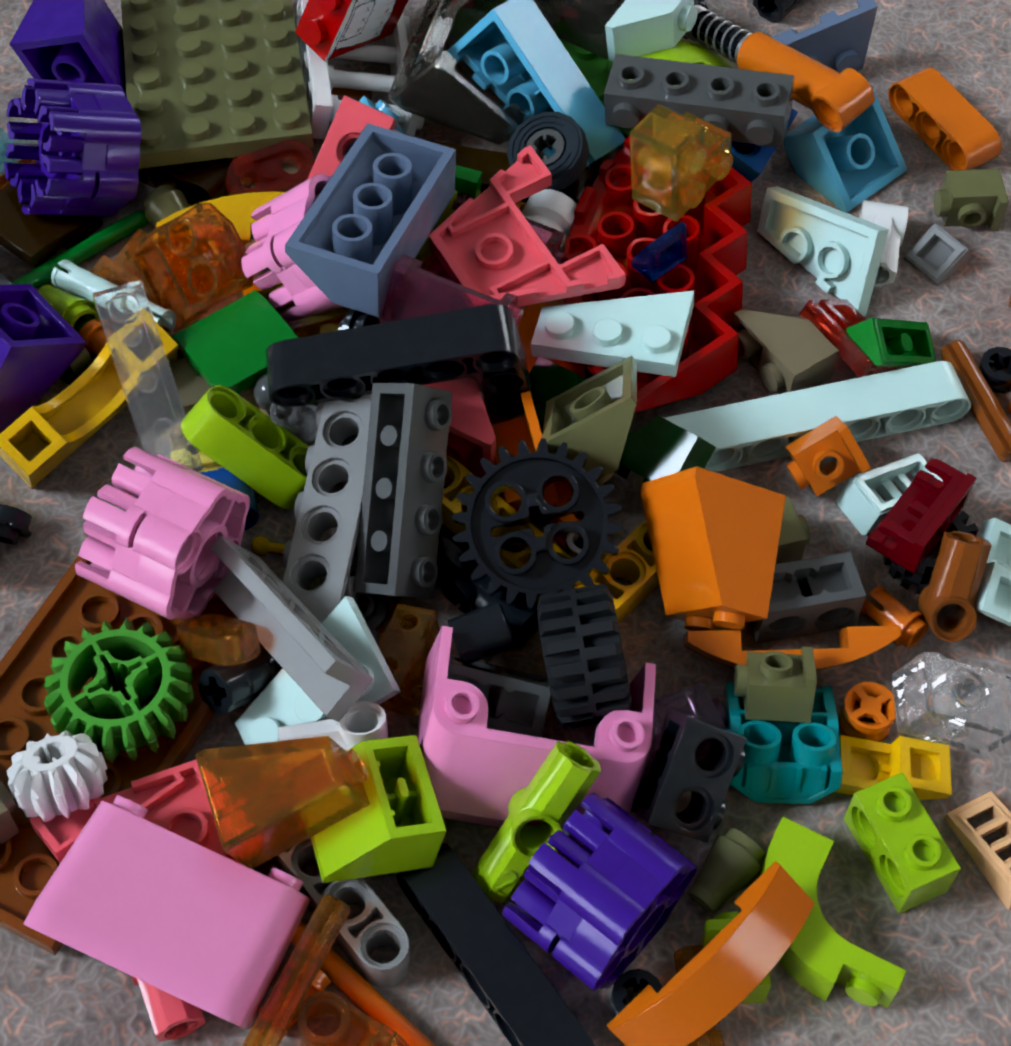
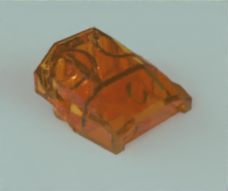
[125,203,253,335]

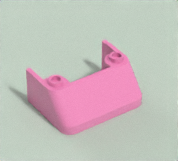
[416,626,656,830]

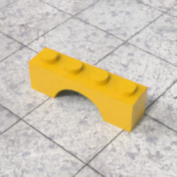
[0,310,178,489]

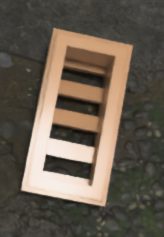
[944,791,1011,910]

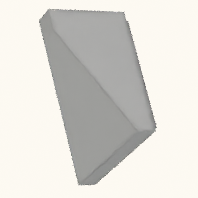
[904,223,973,285]

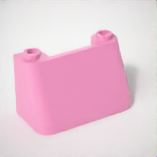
[23,795,311,1030]

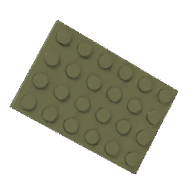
[121,0,314,169]

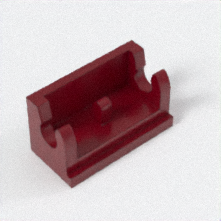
[866,458,977,574]

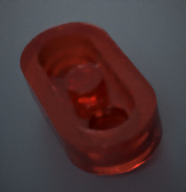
[225,140,315,195]

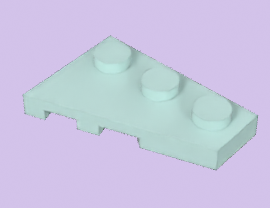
[757,186,889,319]
[531,290,694,377]
[235,596,401,767]

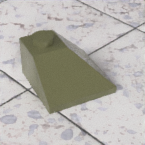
[542,356,637,493]

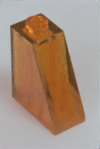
[195,736,370,869]

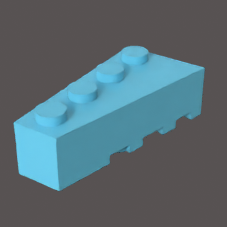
[446,0,626,167]

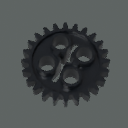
[451,438,623,610]

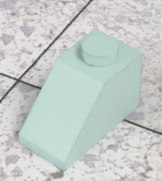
[605,0,698,61]

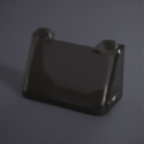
[388,0,559,145]

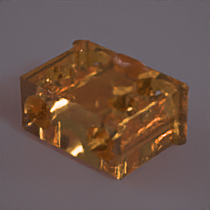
[377,604,440,717]

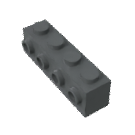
[604,54,794,148]
[354,383,452,599]

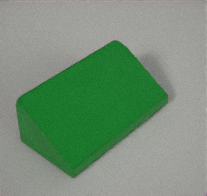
[846,318,937,368]

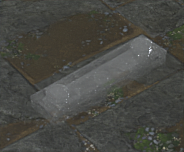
[93,280,203,472]

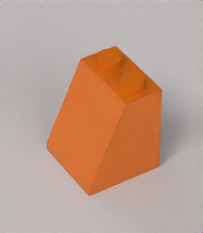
[640,466,786,631]

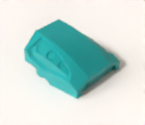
[725,682,843,804]

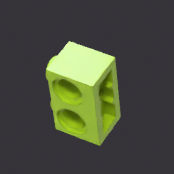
[843,772,961,914]

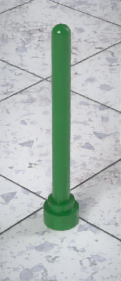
[11,210,149,289]

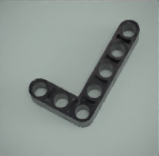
[266,304,532,416]

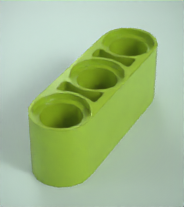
[181,385,309,510]

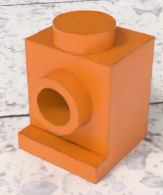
[785,416,871,497]

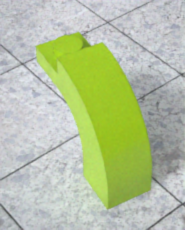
[759,817,907,1008]

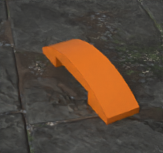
[683,625,901,671]
[607,861,815,1046]

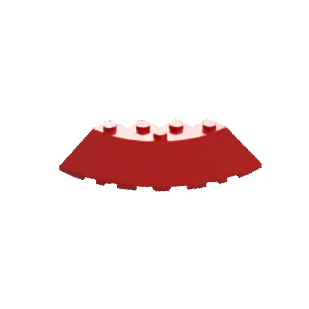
[563,129,752,413]

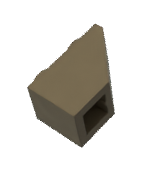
[731,309,839,394]

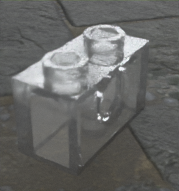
[892,652,1011,754]

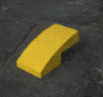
[835,735,952,800]

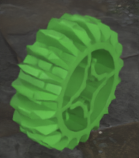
[44,618,194,764]

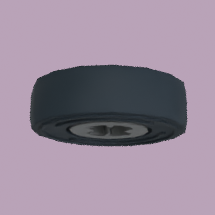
[507,112,589,191]

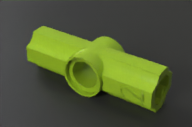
[471,740,601,904]

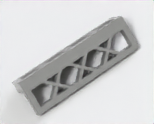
[210,536,374,722]

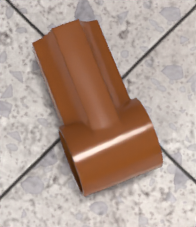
[918,530,992,642]

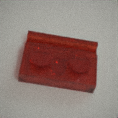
[799,299,901,377]

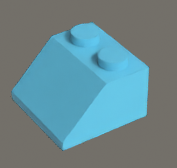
[783,91,908,212]

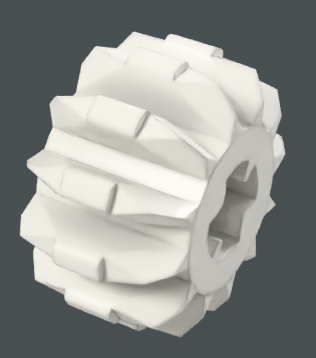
[6,730,108,822]

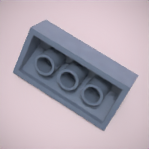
[285,123,456,317]

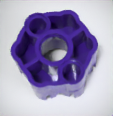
[4,78,142,217]
[502,793,698,991]

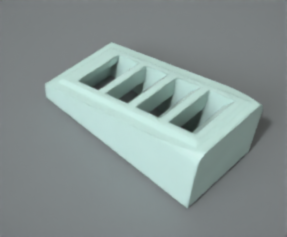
[836,453,942,535]

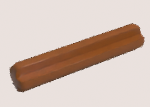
[941,340,1011,462]

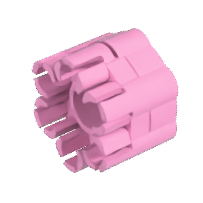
[241,174,399,326]
[75,447,250,621]

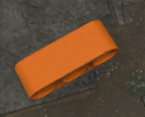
[888,67,1002,171]

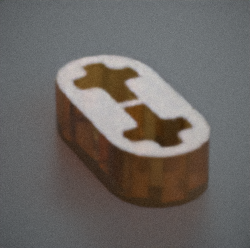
[177,614,261,666]

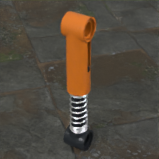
[681,0,875,133]

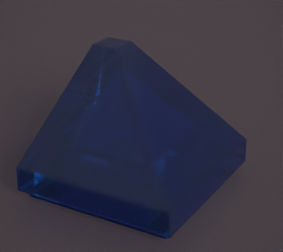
[631,221,687,282]

